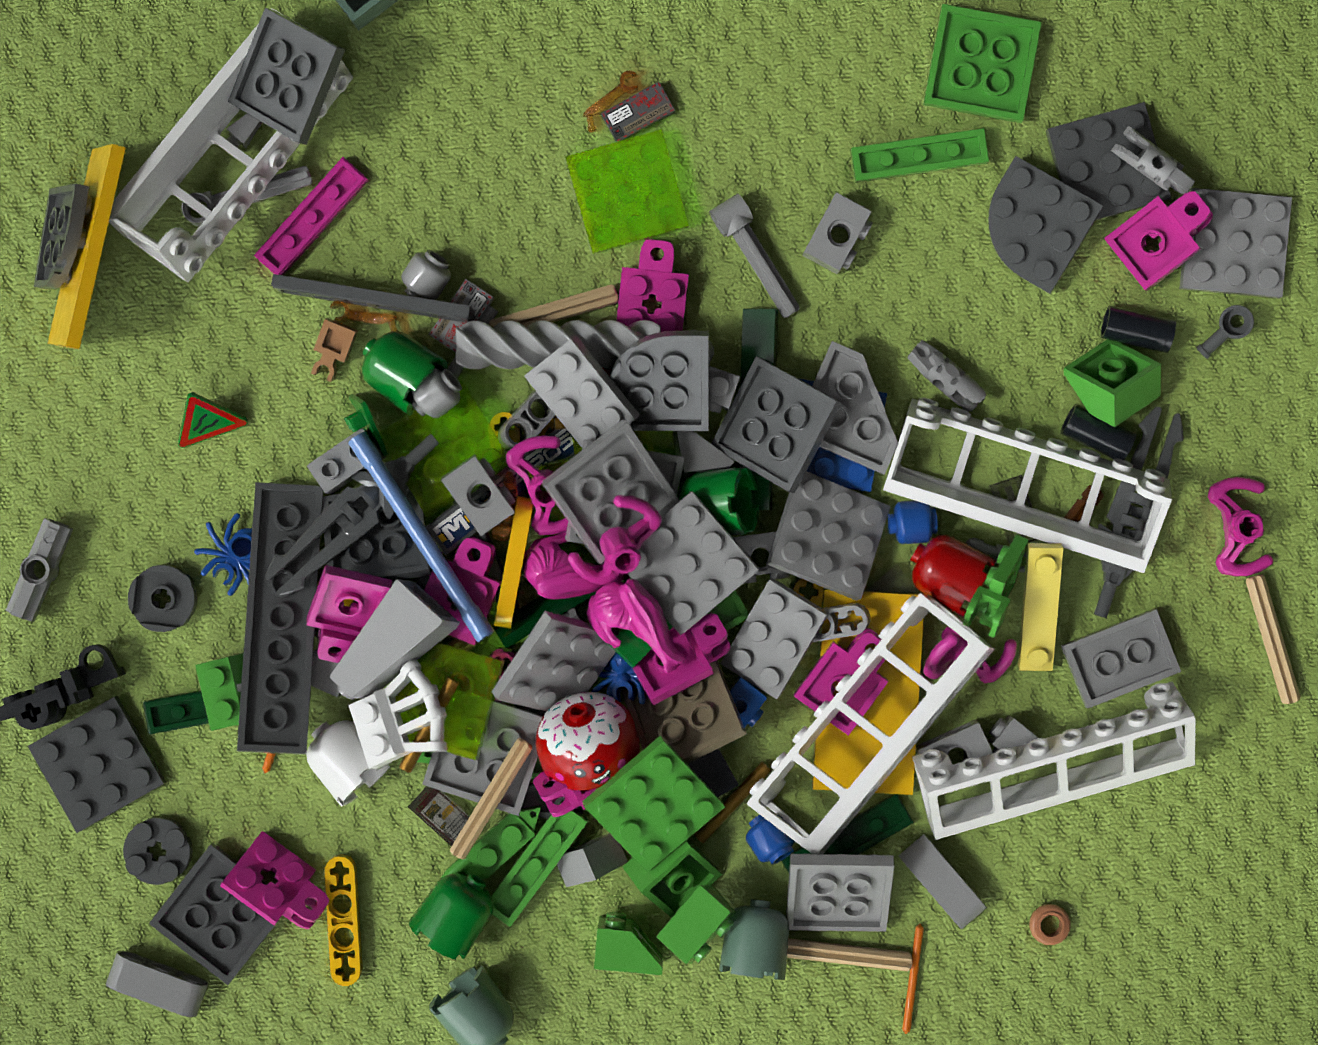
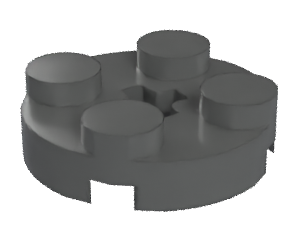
[128,565,197,632]
[123,816,193,885]

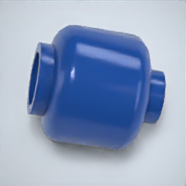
[887,500,938,545]
[746,815,795,865]

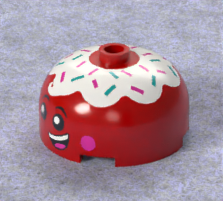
[536,692,640,791]

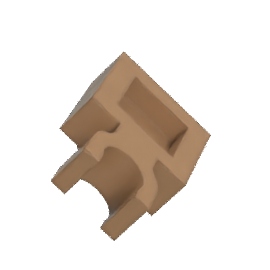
[311,318,359,382]

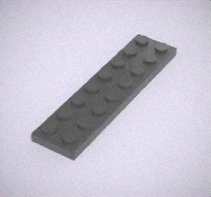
[237,482,323,755]

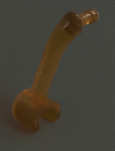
[583,71,639,133]
[330,301,398,331]
[492,471,518,541]

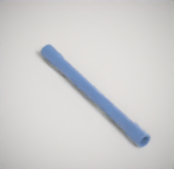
[348,432,495,643]

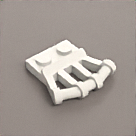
[349,659,447,769]

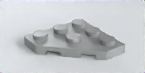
[812,341,898,475]

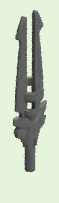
[1094,407,1184,618]
[265,434,440,596]

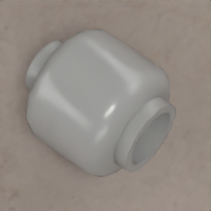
[401,250,451,300]
[411,368,462,418]

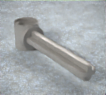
[181,166,312,227]
[709,193,800,318]

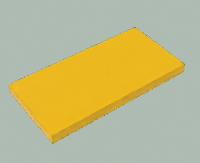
[47,144,126,349]
[812,589,924,795]

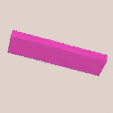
[254,157,369,276]

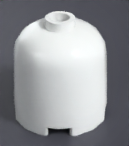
[306,720,392,807]

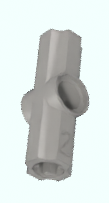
[5,518,73,622]

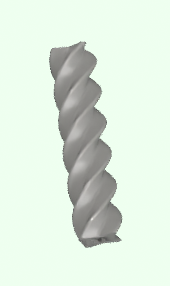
[456,320,661,369]

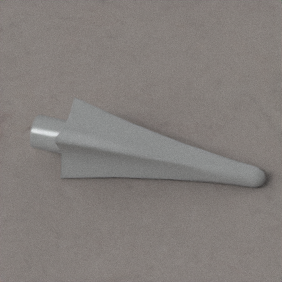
[226,114,263,149]

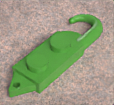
[441,805,541,880]

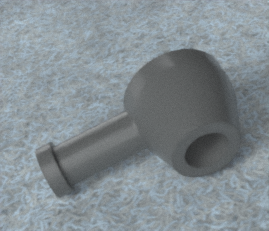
[1196,305,1254,359]

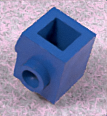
[729,676,767,728]

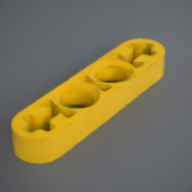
[494,496,534,629]
[324,854,363,986]

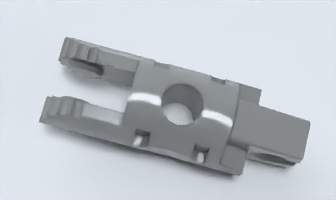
[1111,126,1195,195]
[907,340,987,412]

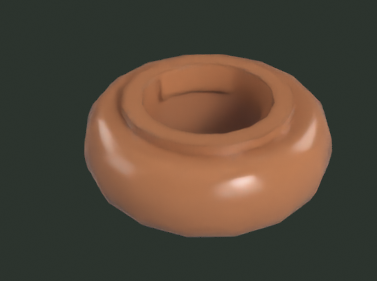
[1029,904,1071,945]

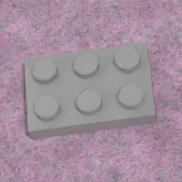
[524,335,640,448]
[720,578,829,699]
[1061,609,1181,709]

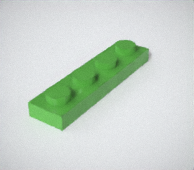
[850,128,989,183]
[491,800,589,927]

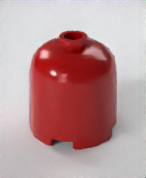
[910,534,997,618]

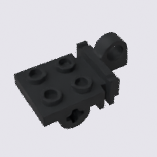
[0,644,126,730]

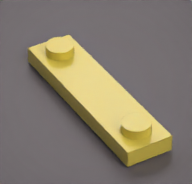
[1018,543,1063,671]

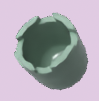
[719,899,789,980]
[429,966,514,1045]

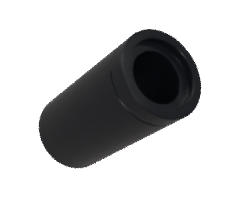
[1101,305,1176,353]
[1060,404,1137,460]

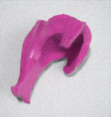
[523,531,630,599]
[586,579,686,673]

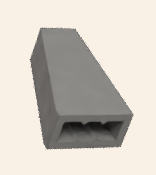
[329,579,460,700]

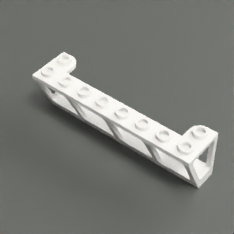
[109,8,353,283]
[883,398,1172,573]
[746,593,995,855]
[912,682,1196,840]

